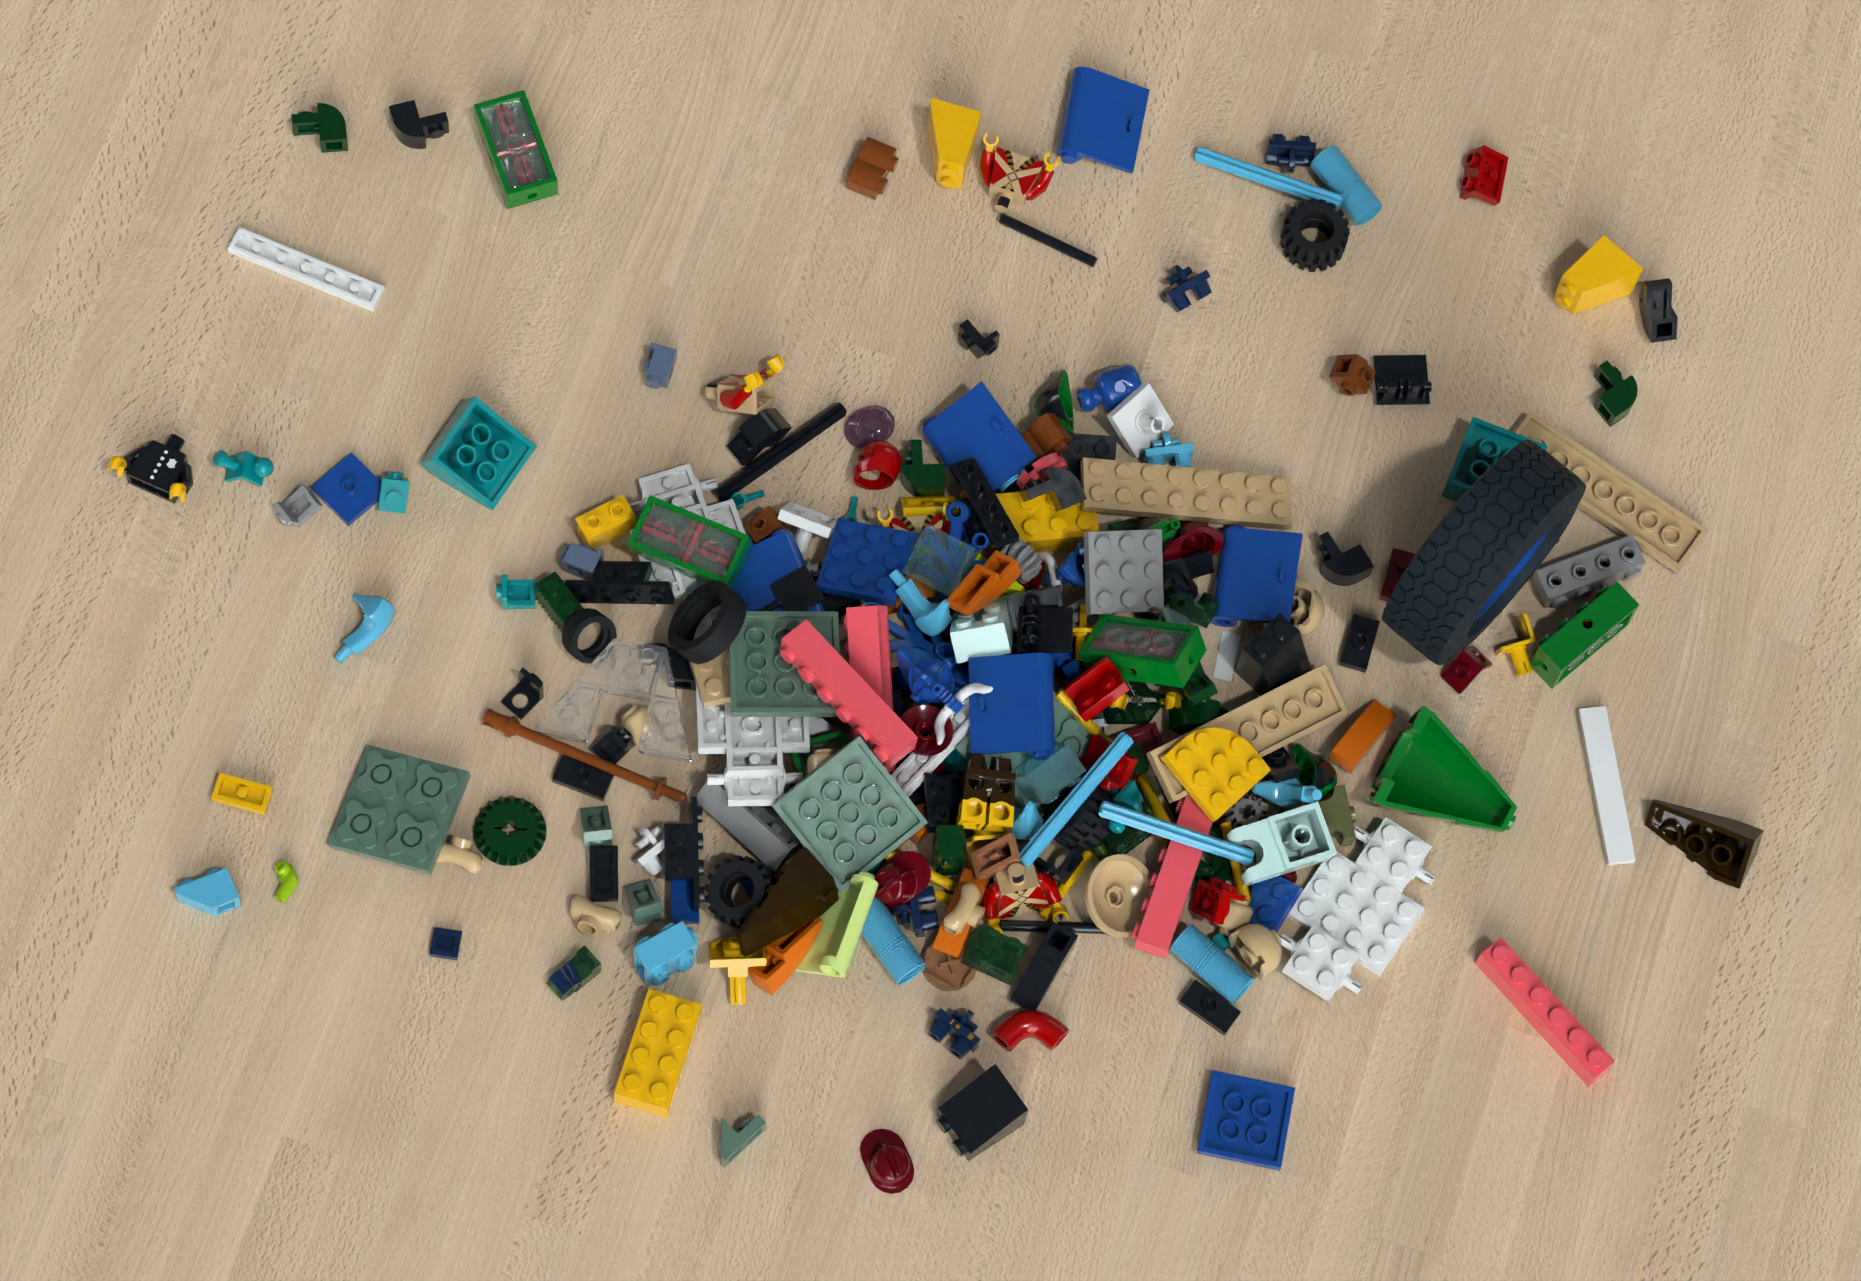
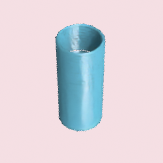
[1310,146,1383,226]
[861,898,926,985]
[1170,924,1255,1004]

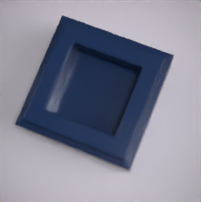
[429,927,462,961]

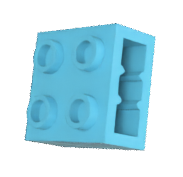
[633,921,699,988]

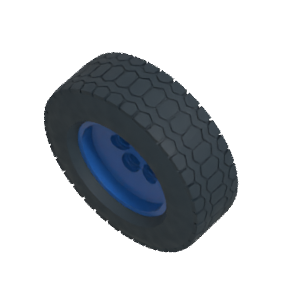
[1382,440,1586,665]

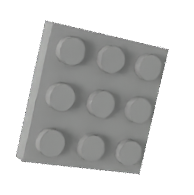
[1083,529,1164,614]

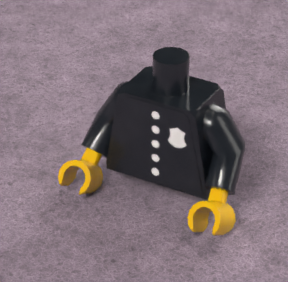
[108,434,193,504]

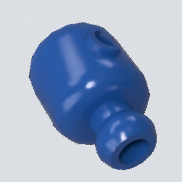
[1076,364,1142,413]

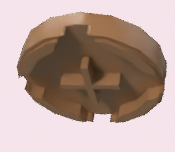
[923,940,978,992]

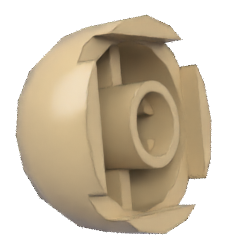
[1290,581,1324,636]
[1228,924,1282,980]

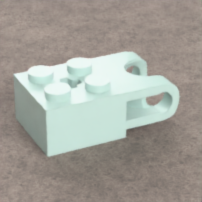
[950,595,1013,664]
[1226,802,1337,886]

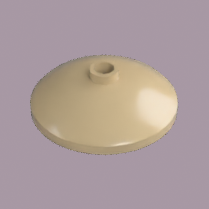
[1085,854,1153,938]

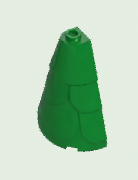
[1369,706,1517,832]

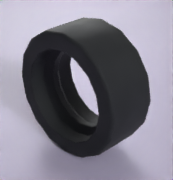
[562,608,617,664]

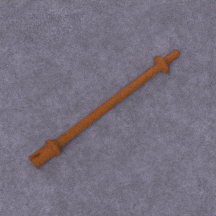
[482,708,688,803]

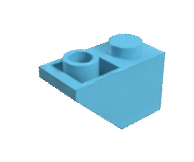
[174,868,241,916]

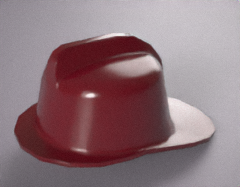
[1163,521,1224,562]
[873,851,931,908]
[860,1129,914,1194]

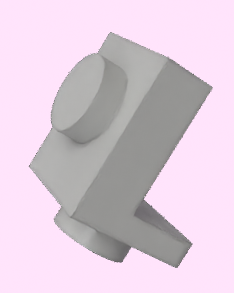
[273,485,323,527]

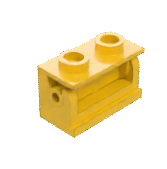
[575,495,636,550]

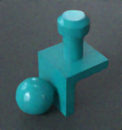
[213,450,274,487]
[1108,780,1144,833]

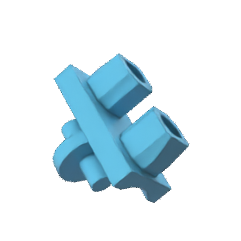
[1142,431,1194,467]

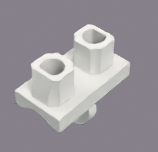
[632,827,664,876]

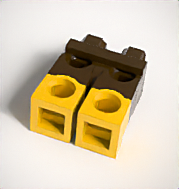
[955,754,1016,834]

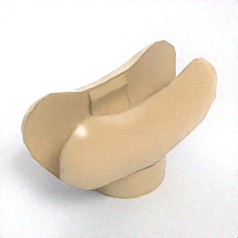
[436,836,484,874]
[943,883,985,934]
[569,895,622,936]

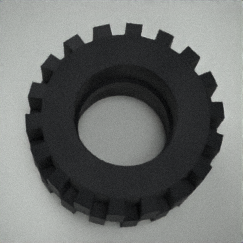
[1280,199,1350,272]
[1042,776,1115,853]
[704,855,778,929]

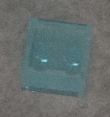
[902,524,979,597]
[1012,741,1086,804]

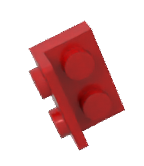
[1460,145,1509,206]
[1064,657,1130,722]
[1071,734,1138,791]
[1190,876,1246,925]

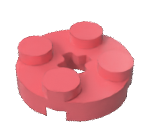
[1016,453,1068,491]

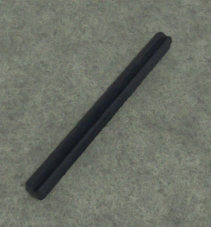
[714,402,847,502]

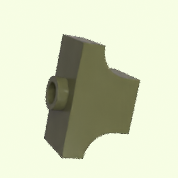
[1319,785,1356,847]

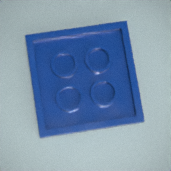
[816,518,917,607]
[1196,1070,1295,1171]

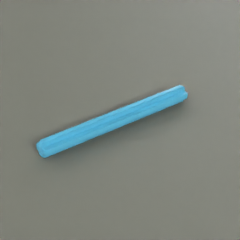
[1194,147,1343,209]
[1019,732,1134,867]
[1098,801,1254,865]

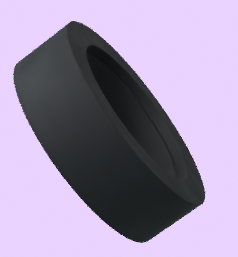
[668,581,746,664]

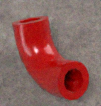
[991,1009,1070,1052]

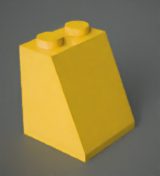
[927,97,982,190]
[1553,235,1643,314]

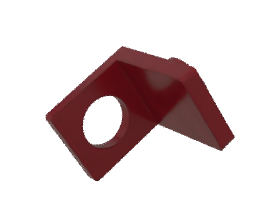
[1441,646,1493,694]

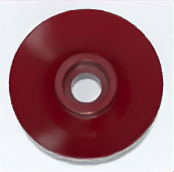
[900,705,954,756]

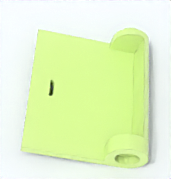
[795,872,879,978]

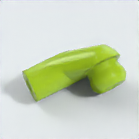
[273,860,298,904]

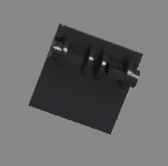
[1373,355,1432,405]
[1062,433,1117,484]
[1017,598,1073,654]
[921,773,974,833]

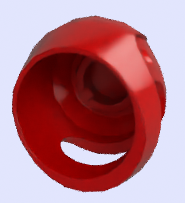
[853,440,902,490]

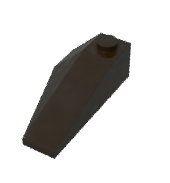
[1645,799,1764,889]
[736,847,839,957]

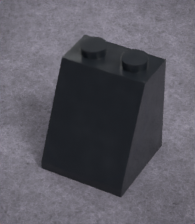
[1235,613,1312,696]
[936,1064,1028,1161]

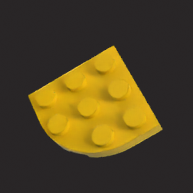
[1160,727,1271,822]

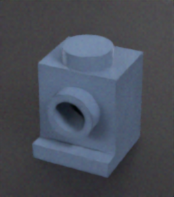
[643,342,677,389]
[560,542,604,580]

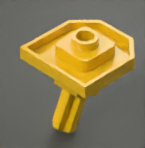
[708,937,766,1005]

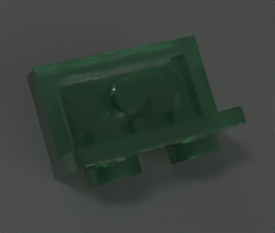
[961,925,1029,985]

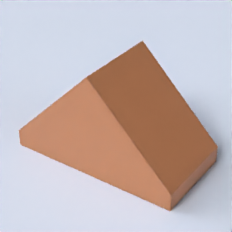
[970,833,1021,880]

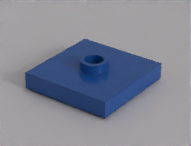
[311,452,381,527]

